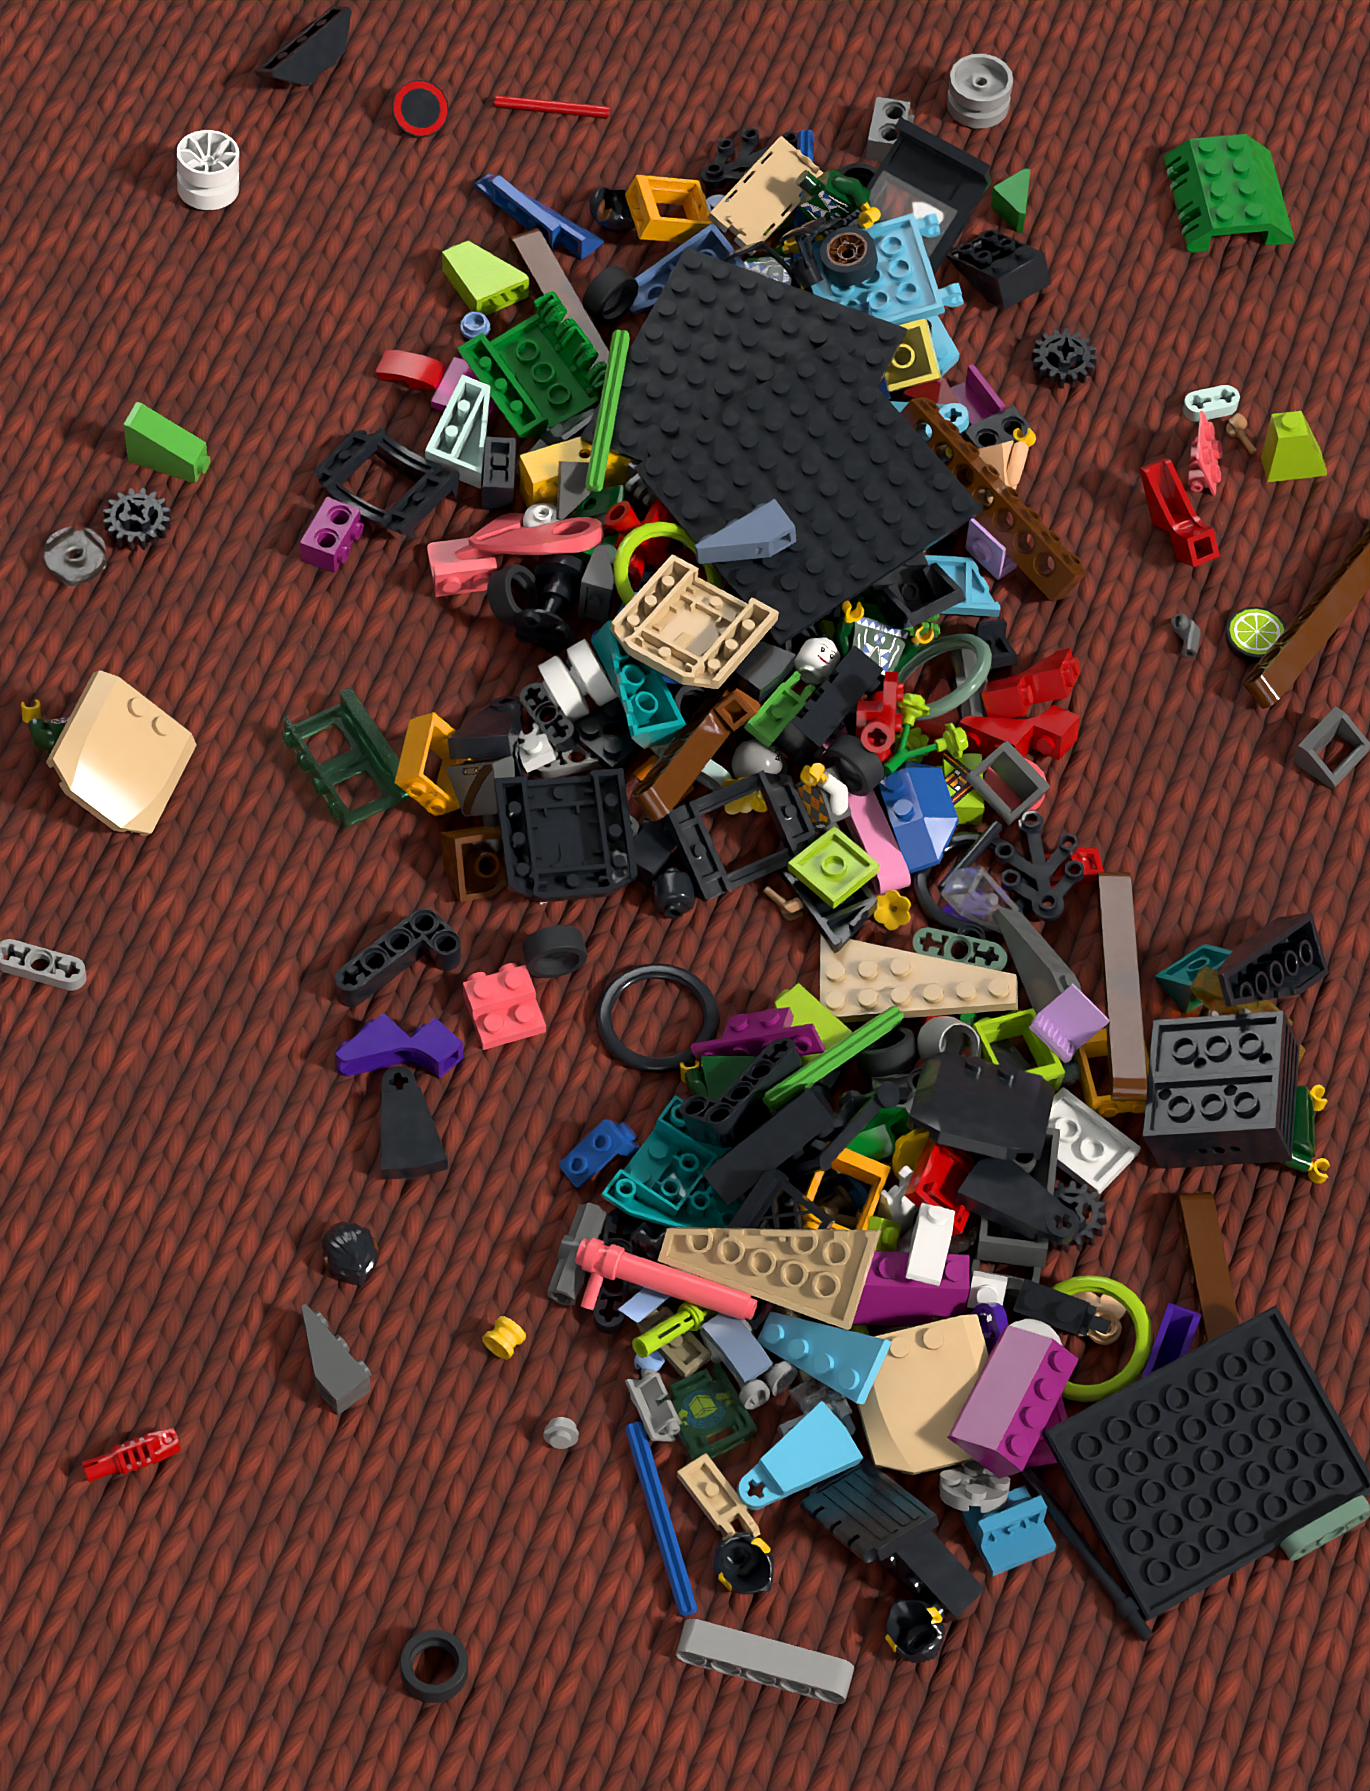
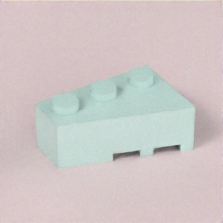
[425,375,490,489]

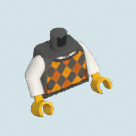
[750,763,851,836]

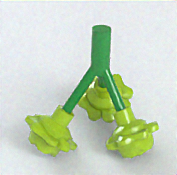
[883,693,968,776]

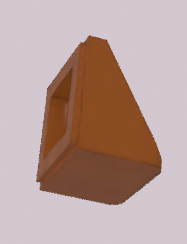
[713,688,762,731]

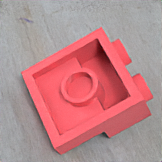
[463,963,546,1050]

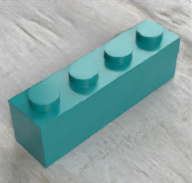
[591,620,686,749]

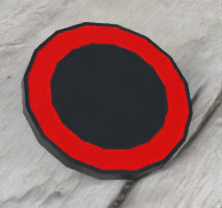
[391,80,449,138]

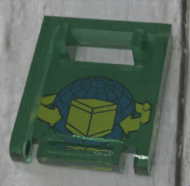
[659,1363,758,1461]

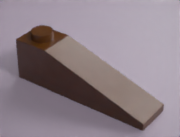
[440,825,507,902]

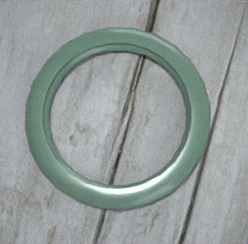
[896,634,992,722]

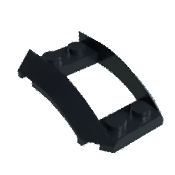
[314,428,460,538]
[664,770,817,902]

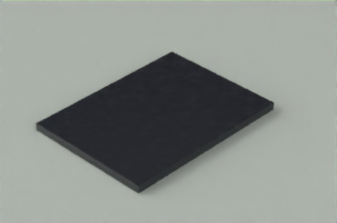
[1041,1305,1370,1622]

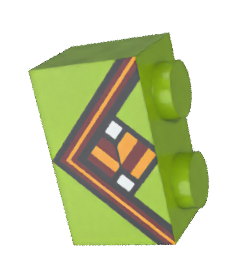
[936,753,984,825]

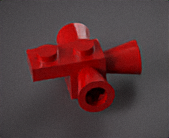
[605,497,678,589]
[856,671,904,765]

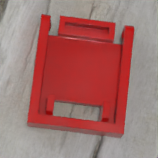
[904,1138,977,1236]

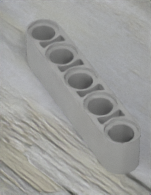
[675,1619,854,1704]

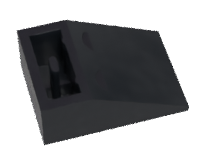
[947,229,1051,310]

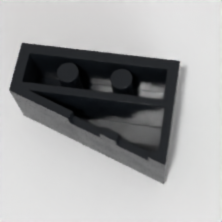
[874,1531,985,1623]

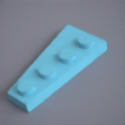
[757,1311,892,1404]

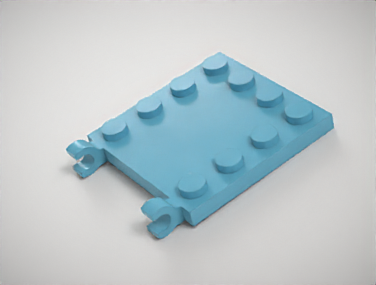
[804,213,964,325]

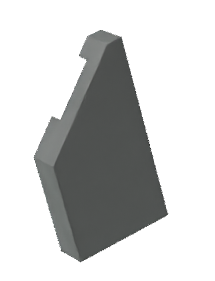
[556,461,590,519]

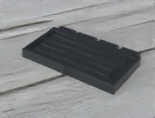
[800,1458,939,1563]

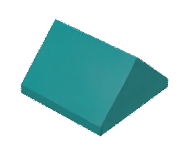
[1155,944,1233,1014]

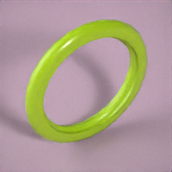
[614,522,722,606]
[1027,1275,1153,1402]

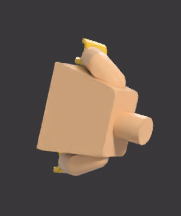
[946,428,1036,503]

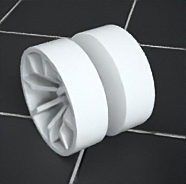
[177,130,239,210]
[538,639,618,723]

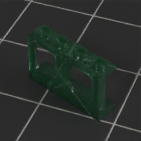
[281,687,411,829]

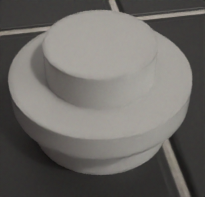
[543,1417,579,1449]

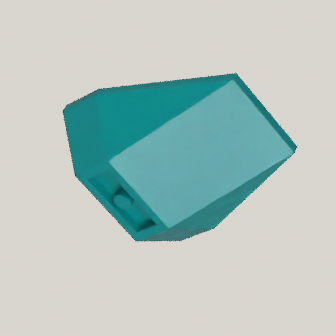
[601,1095,757,1228]

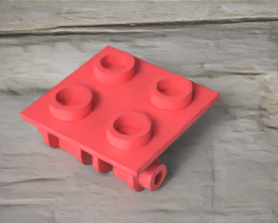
[1188,411,1223,496]

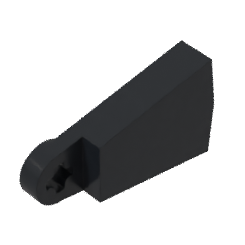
[725,641,796,704]
[447,696,522,759]
[381,1066,448,1180]
[955,1155,1080,1244]

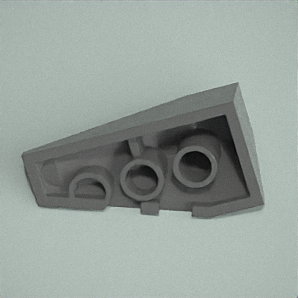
[994,909,1082,1014]

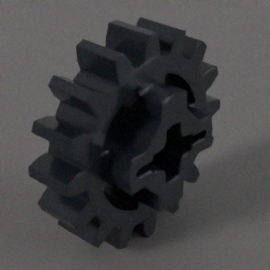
[1031,328,1097,388]
[103,488,171,550]
[1050,1181,1107,1253]

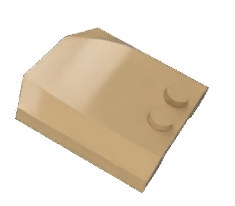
[611,554,779,689]
[46,670,196,836]
[857,1314,989,1475]

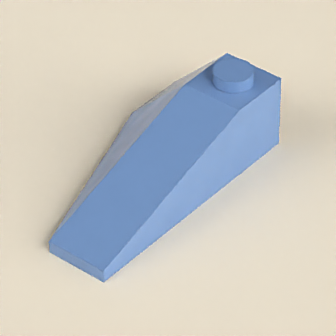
[630,222,746,314]

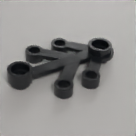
[700,128,798,190]
[995,811,1084,922]

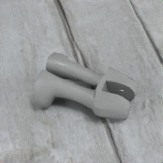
[700,1320,798,1409]

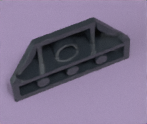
[254,6,352,86]

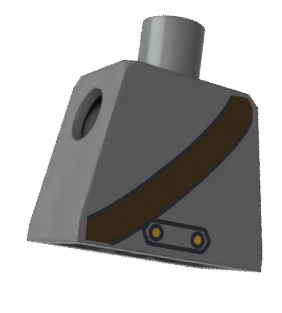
[447,755,515,826]

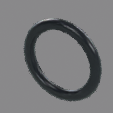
[912,832,1034,937]
[595,963,720,1073]

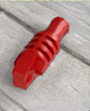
[82,1428,181,1483]

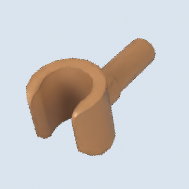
[1226,413,1257,454]
[763,886,803,921]

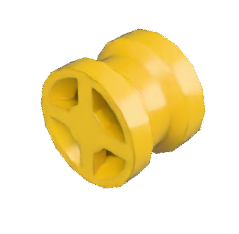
[482,1316,526,1360]

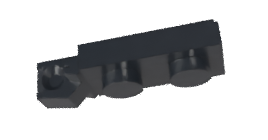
[1013,1279,1111,1336]

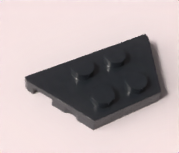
[777,865,878,953]

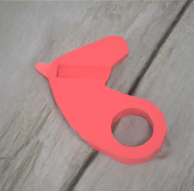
[455,513,604,560]

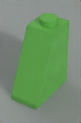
[124,402,210,484]

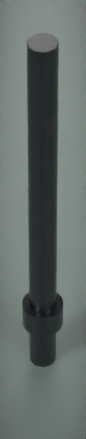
[1020,1466,1154,1642]

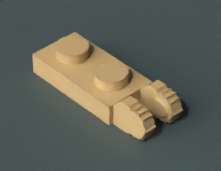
[677,1453,761,1538]

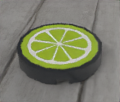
[1225,606,1287,664]

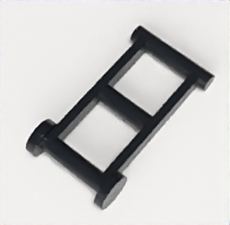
[781,1081,900,1179]

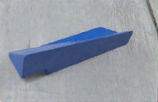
[474,173,604,260]

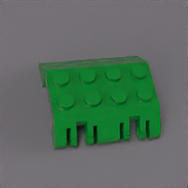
[1163,134,1295,252]
[457,291,607,438]

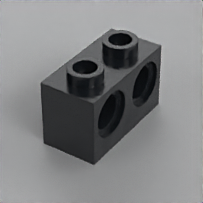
[962,405,1034,450]
[481,437,516,510]

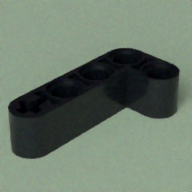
[335,908,461,1007]
[679,1037,804,1148]

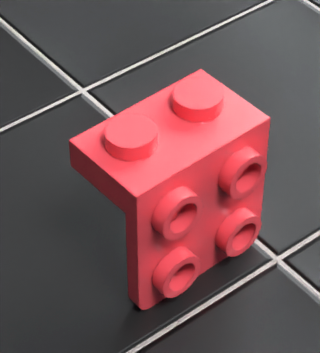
[427,538,497,597]

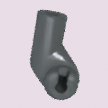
[1171,613,1201,658]

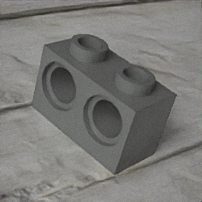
[866,97,915,162]

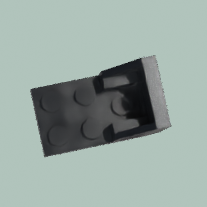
[869,552,966,629]

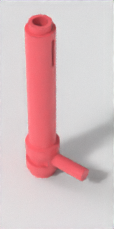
[575,1238,758,1321]

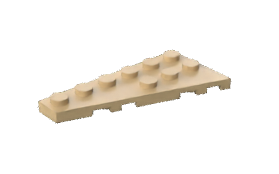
[820,935,1018,1023]
[658,1227,881,1330]

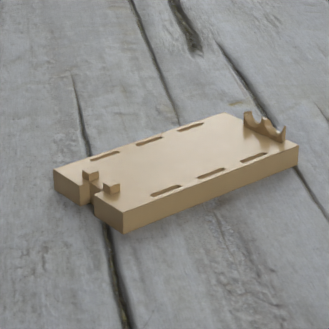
[707,136,823,256]

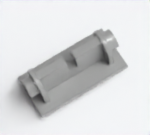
[625,1369,681,1442]

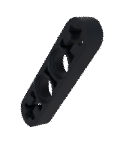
[593,1208,636,1334]

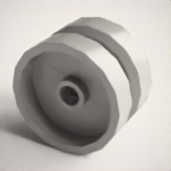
[947,54,1013,129]

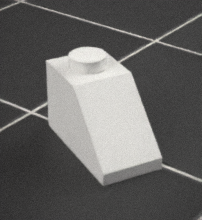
[906,1203,955,1286]

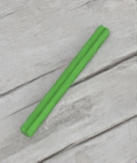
[585,329,630,492]
[762,1006,904,1110]

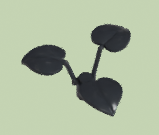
[723,217,844,290]

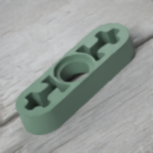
[913,927,1007,971]
[1280,1495,1370,1561]

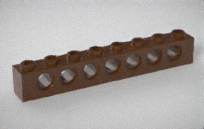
[900,397,1087,602]

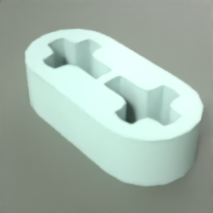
[1183,385,1240,422]

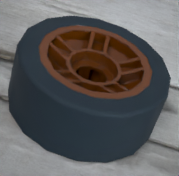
[819,227,878,286]

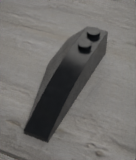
[1218,912,1329,1007]

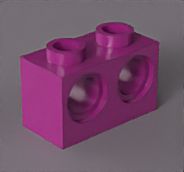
[300,497,364,573]

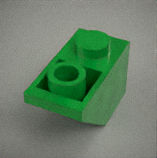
[846,1107,914,1161]

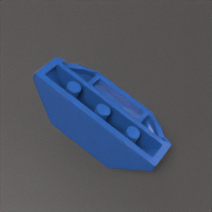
[879,760,959,874]

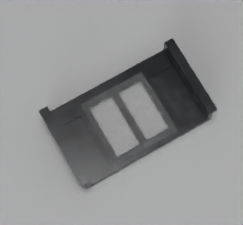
[845,117,992,276]

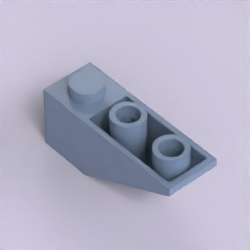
[695,499,796,564]

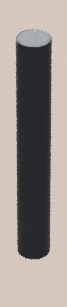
[937,820,1002,895]

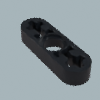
[520,682,580,752]

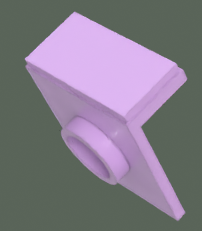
[965,518,1017,580]
[1029,983,1110,1064]

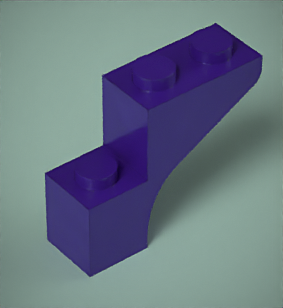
[335,1013,463,1079]
[1142,1303,1202,1378]

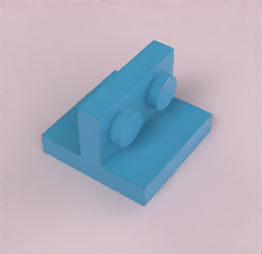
[961,1485,1056,1577]

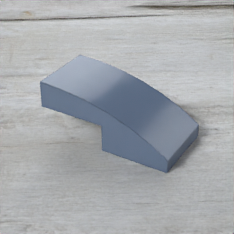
[702,1313,773,1384]

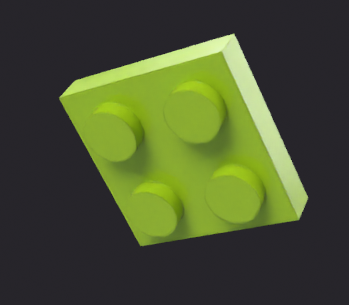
[788,826,880,909]

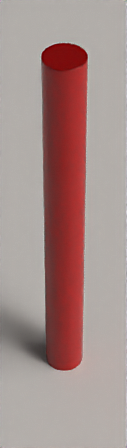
[494,95,610,118]

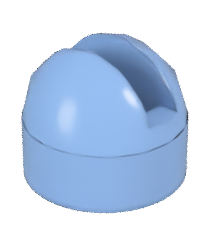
[634,1350,665,1374]

